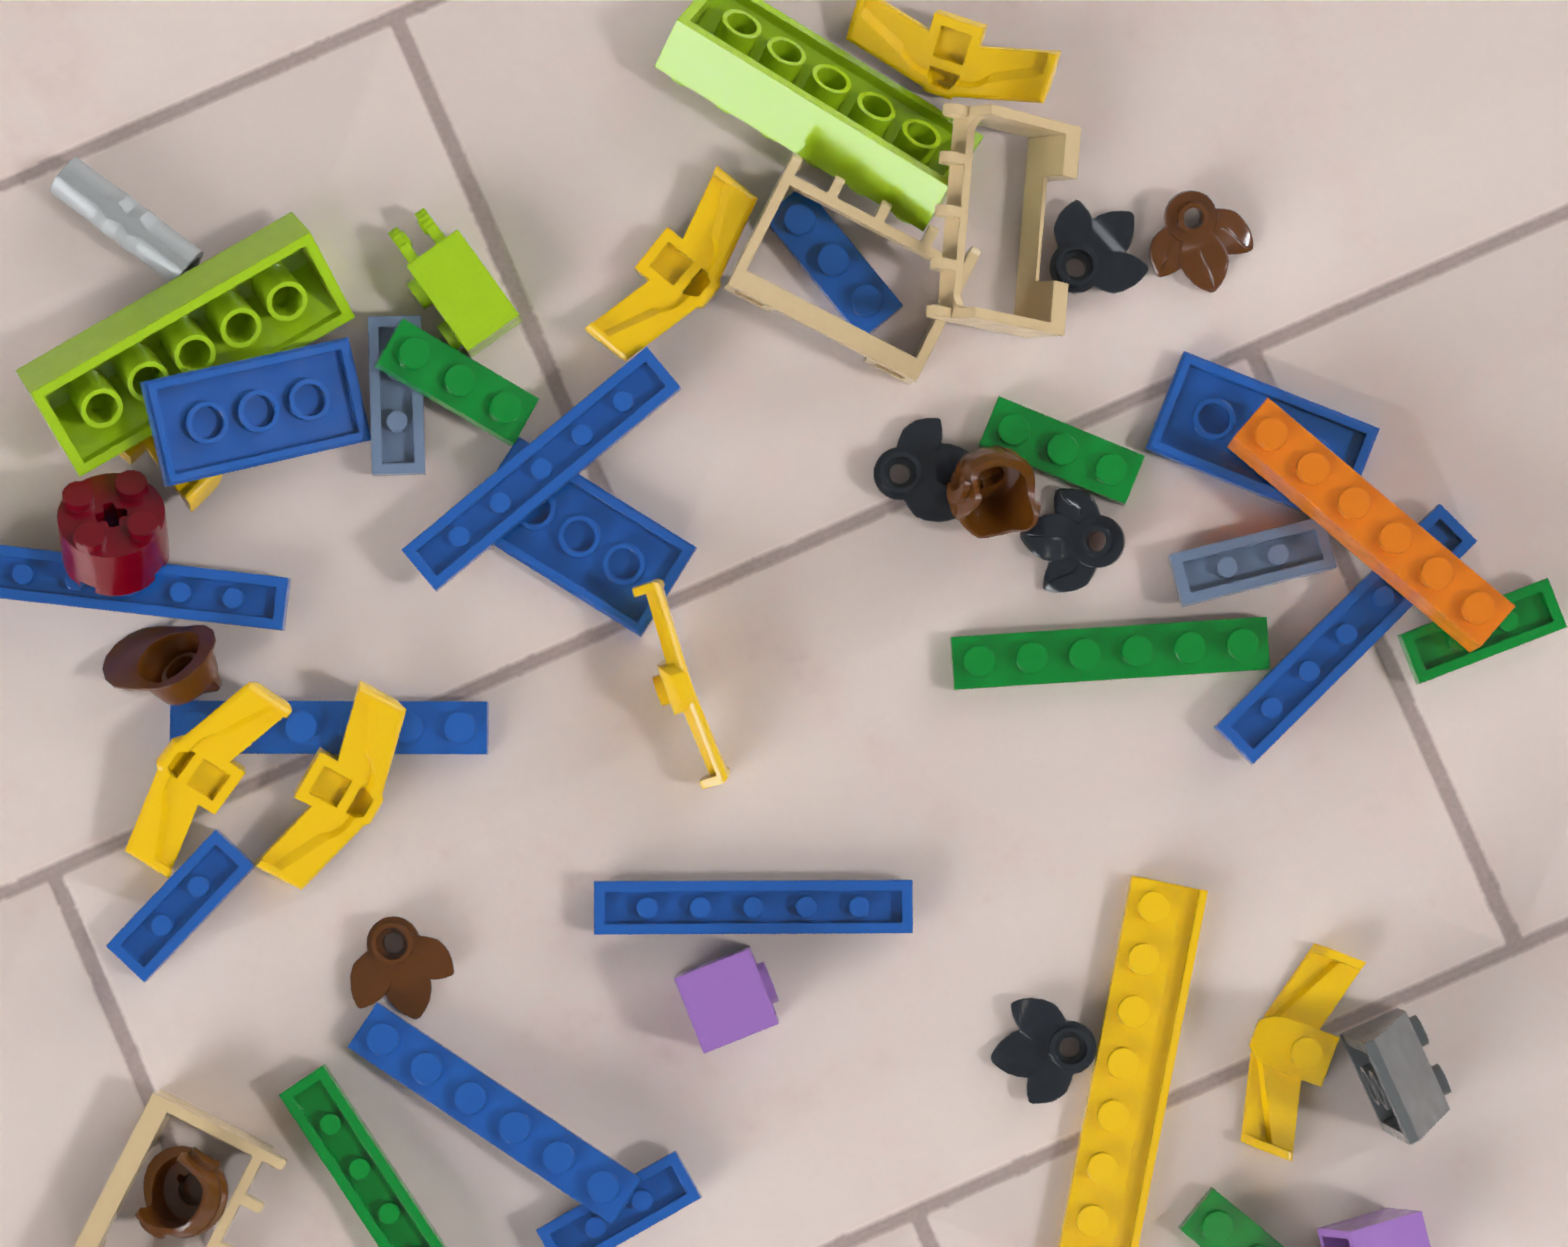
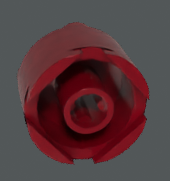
[57,470,170,596]

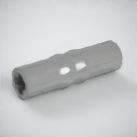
[50,157,204,282]

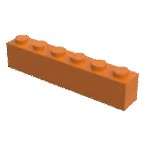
[1227,398,1515,652]

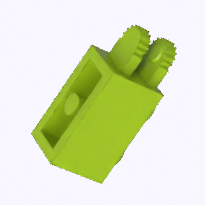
[388,208,523,357]

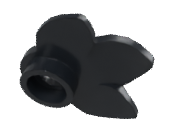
[1049,199,1149,294]
[873,418,970,522]
[1020,488,1125,593]
[990,998,1097,1104]

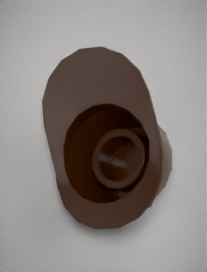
[102,625,222,706]

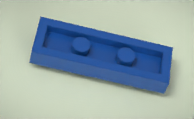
[769,191,903,334]
[106,829,256,982]
[536,1150,702,1247]

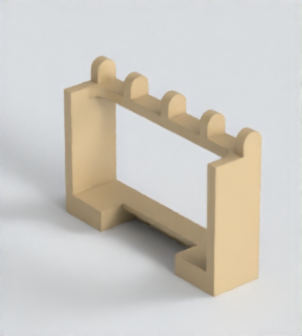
[926,103,1081,338]
[723,153,981,385]
[74,1089,287,1247]

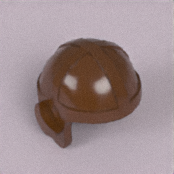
[947,445,1041,538]
[135,1146,228,1239]

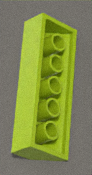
[654,0,984,232]
[15,212,355,477]

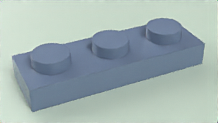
[368,315,426,476]
[1168,519,1337,608]

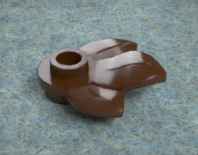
[1149,190,1253,293]
[350,916,454,1019]

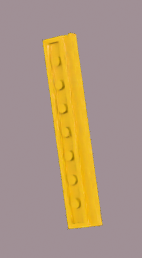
[1058,876,1208,1247]

